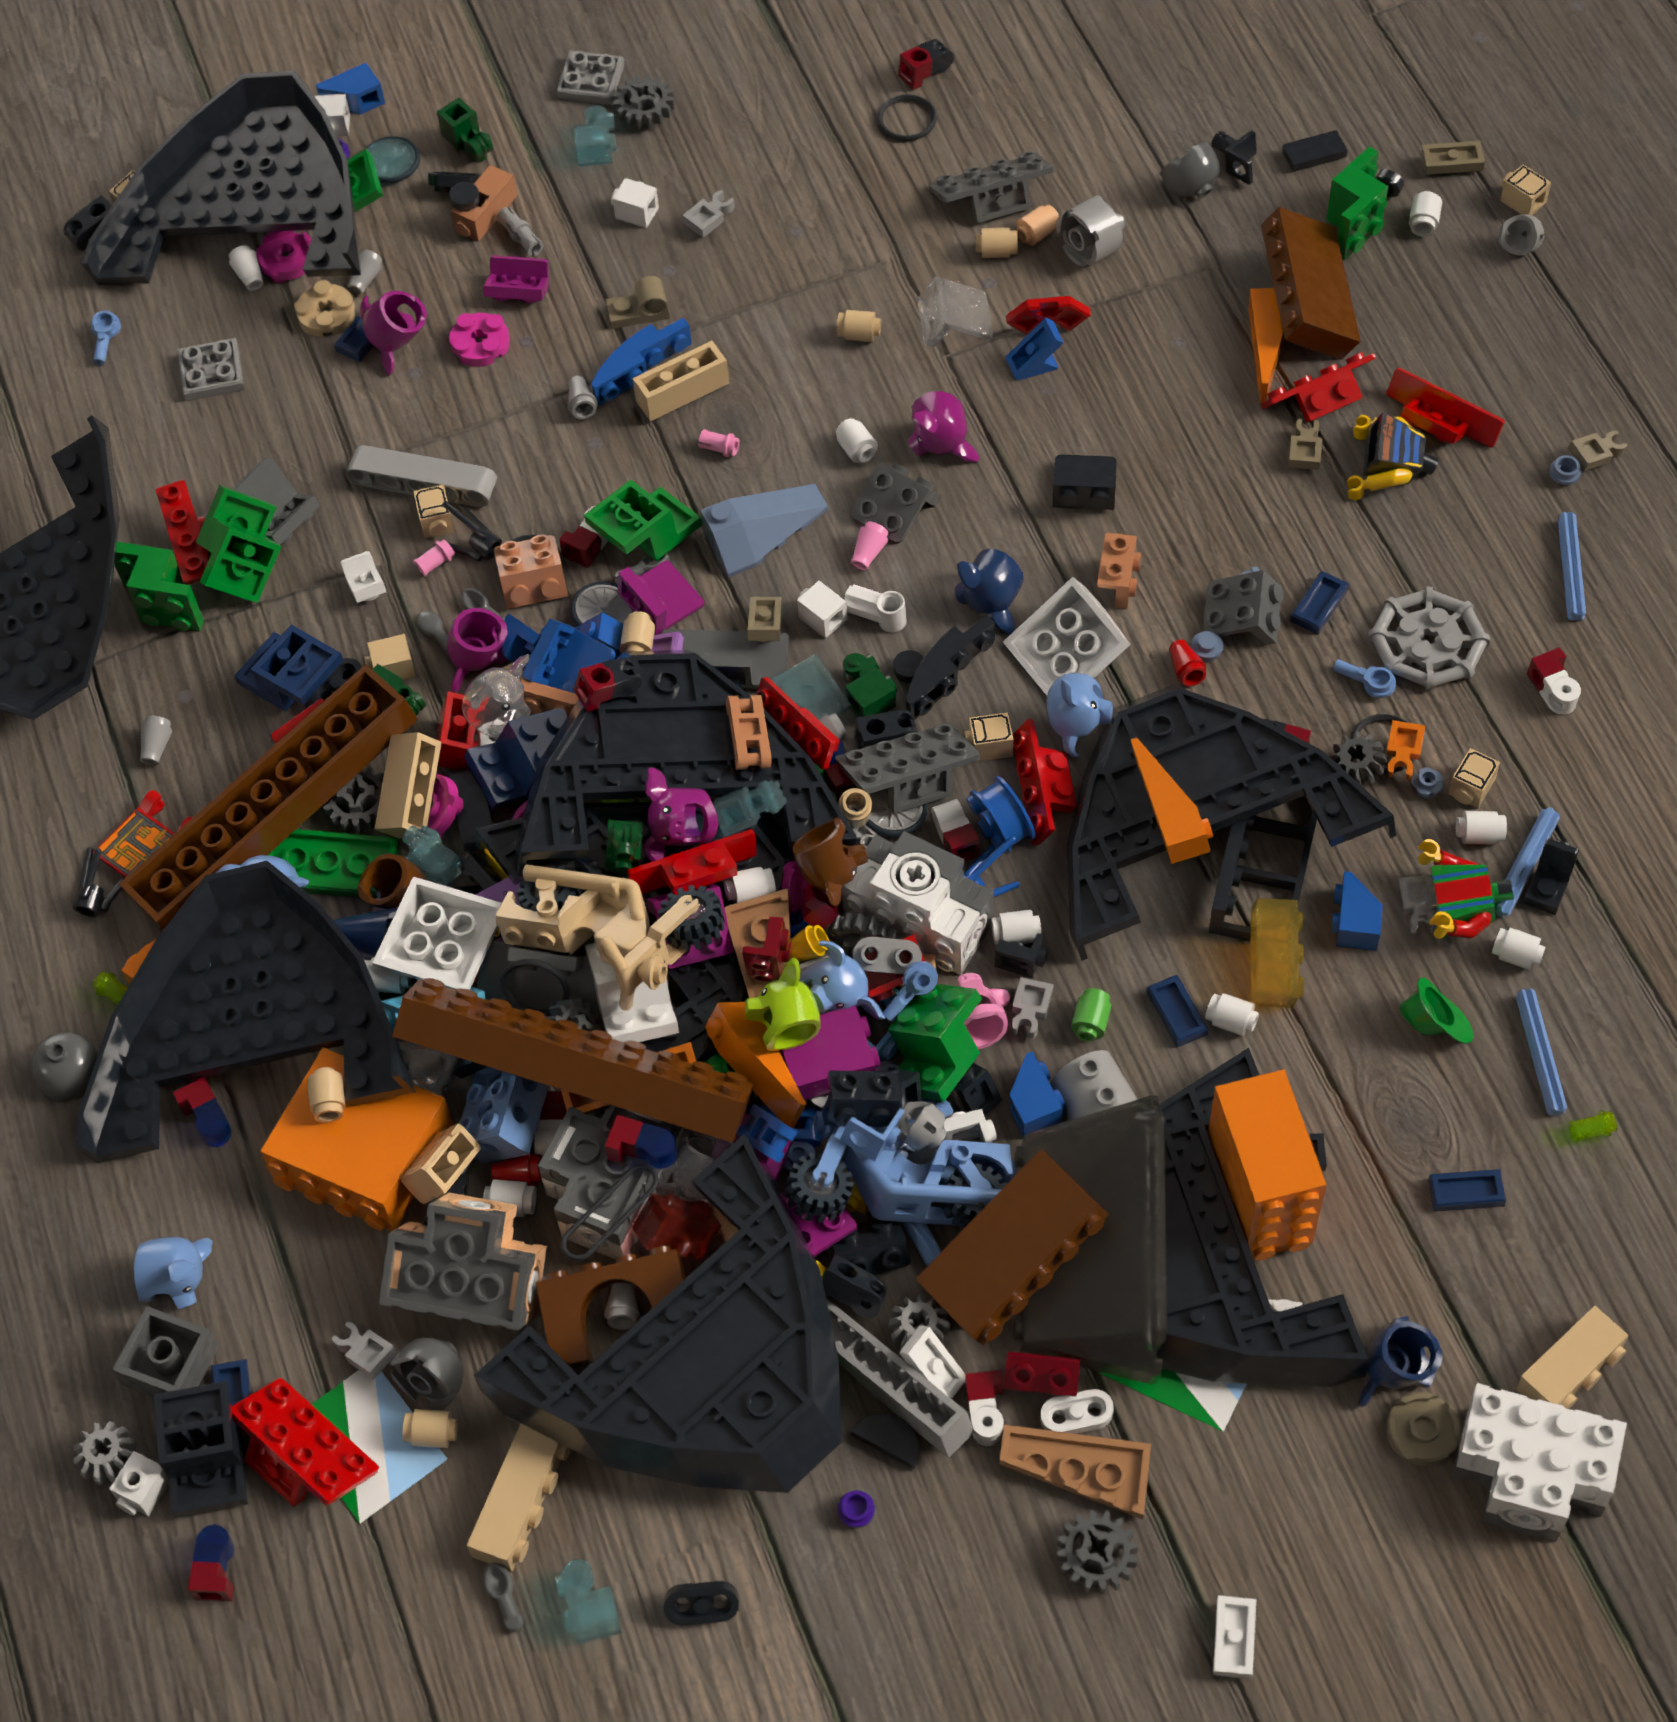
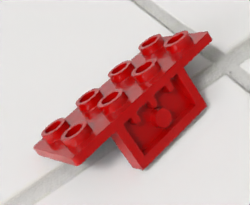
[231,1378,379,1507]

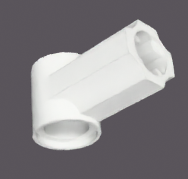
[844,584,907,633]

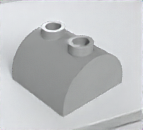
[1050,1050,1144,1144]

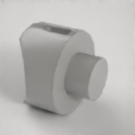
[1498,214,1544,255]
[897,1102,946,1150]

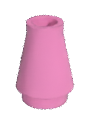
[851,522,888,570]

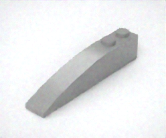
[827,1299,974,1458]

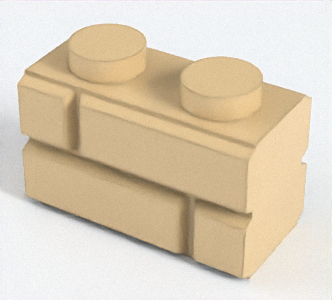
[400,1123,481,1204]

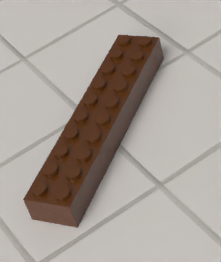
[119,664,418,931]
[392,978,754,1143]

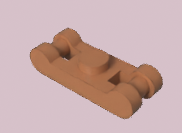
[726,695,771,770]

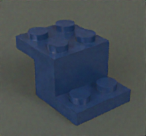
[234,624,343,712]
[464,707,568,810]

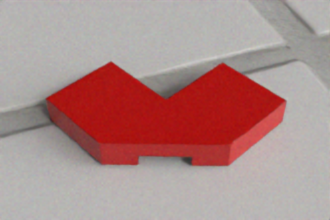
[1006,296,1091,335]

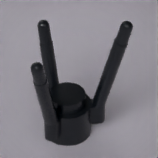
[443,501,502,562]
[73,847,125,917]

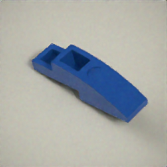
[591,318,692,407]

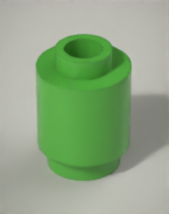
[1071,988,1112,1042]

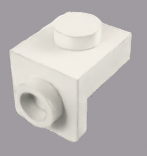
[340,551,386,603]
[942,1109,997,1143]

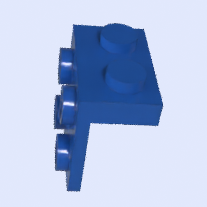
[521,618,615,693]

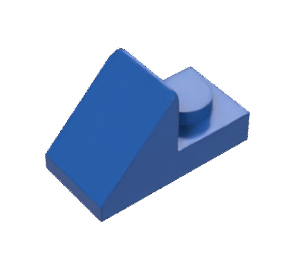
[1005,318,1064,380]
[502,613,540,662]

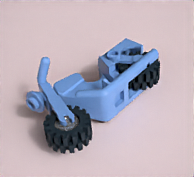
[784,1105,1016,1230]

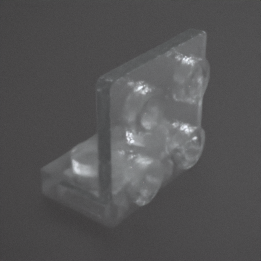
[917,276,993,347]

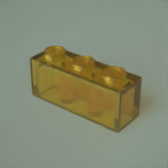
[1251,898,1304,1008]

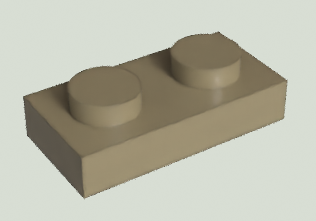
[1421,141,1485,175]
[748,597,782,643]

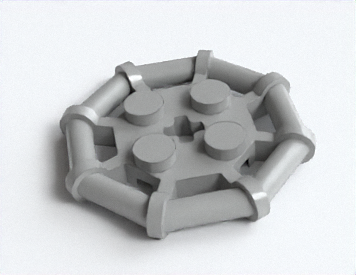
[1368,587,1490,690]

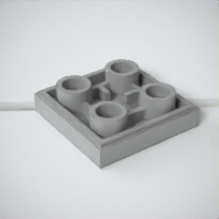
[556,51,625,105]
[177,338,245,401]

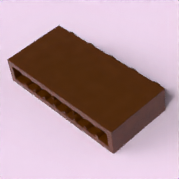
[1261,207,1361,360]
[916,1149,1109,1345]

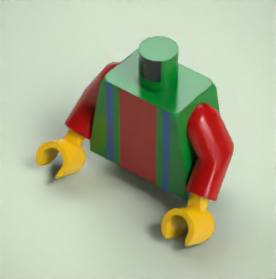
[1418,839,1514,939]

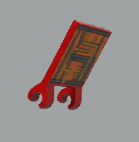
[93,790,193,878]

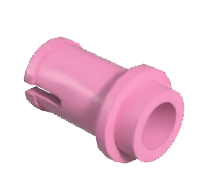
[698,429,739,458]
[413,539,455,576]

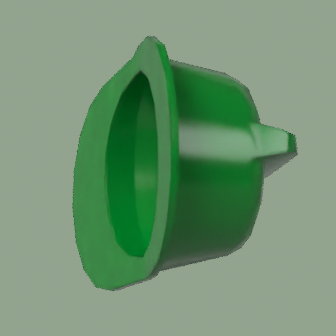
[1399,977,1474,1044]

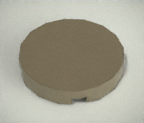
[1386,1392,1462,1466]

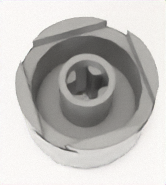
[1056,195,1125,267]

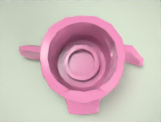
[955,973,1010,1049]

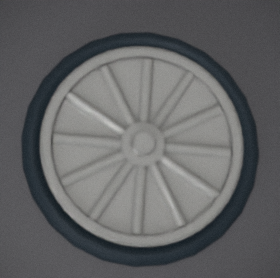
[570,582,633,627]
[866,788,927,837]

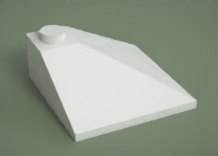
[1003,577,1131,695]
[372,877,502,990]

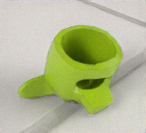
[745,958,820,1051]

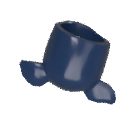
[955,549,1024,636]
[1358,1316,1442,1407]

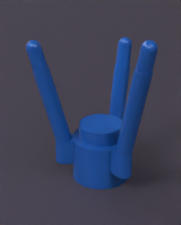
[964,836,1020,897]

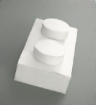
[899,1326,965,1399]
[1213,1596,1256,1679]

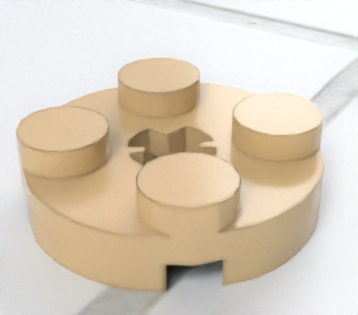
[294,280,355,337]

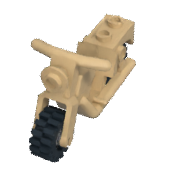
[495,865,725,1011]

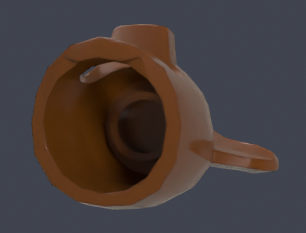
[793,818,868,906]
[357,853,428,912]

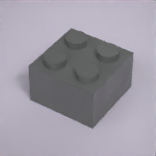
[112,1306,219,1397]

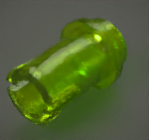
[92,971,128,1005]
[1569,1109,1617,1143]

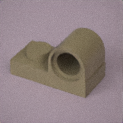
[606,276,670,329]

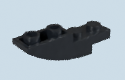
[906,615,995,720]

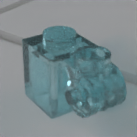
[574,105,617,167]
[713,780,787,837]
[403,826,461,887]
[555,1559,622,1644]

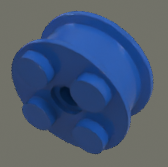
[966,775,1035,854]

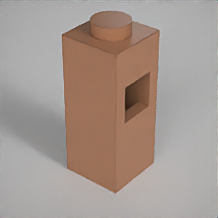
[451,165,518,241]

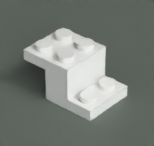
[585,943,679,1043]

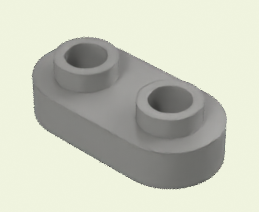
[852,937,922,975]

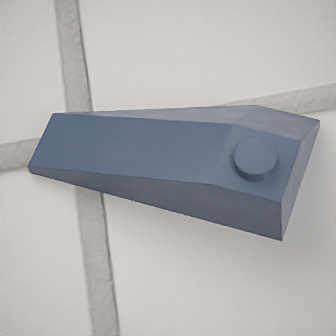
[700,484,828,578]

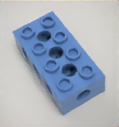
[459,1067,549,1164]

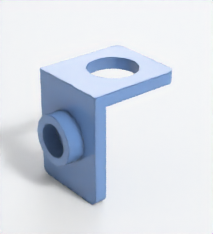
[840,1108,905,1161]

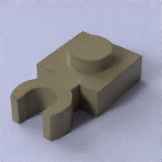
[1288,419,1322,470]
[1567,431,1628,471]

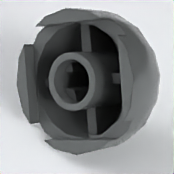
[1160,142,1220,199]
[30,1032,98,1102]
[390,1338,464,1410]

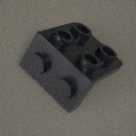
[1052,454,1117,510]

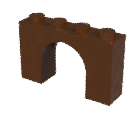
[536,1246,686,1368]

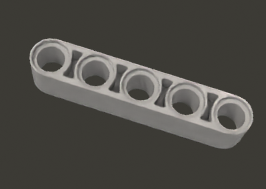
[346,445,497,507]

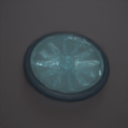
[365,136,420,183]

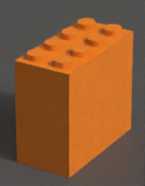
[260,1047,454,1231]
[1208,1069,1327,1261]

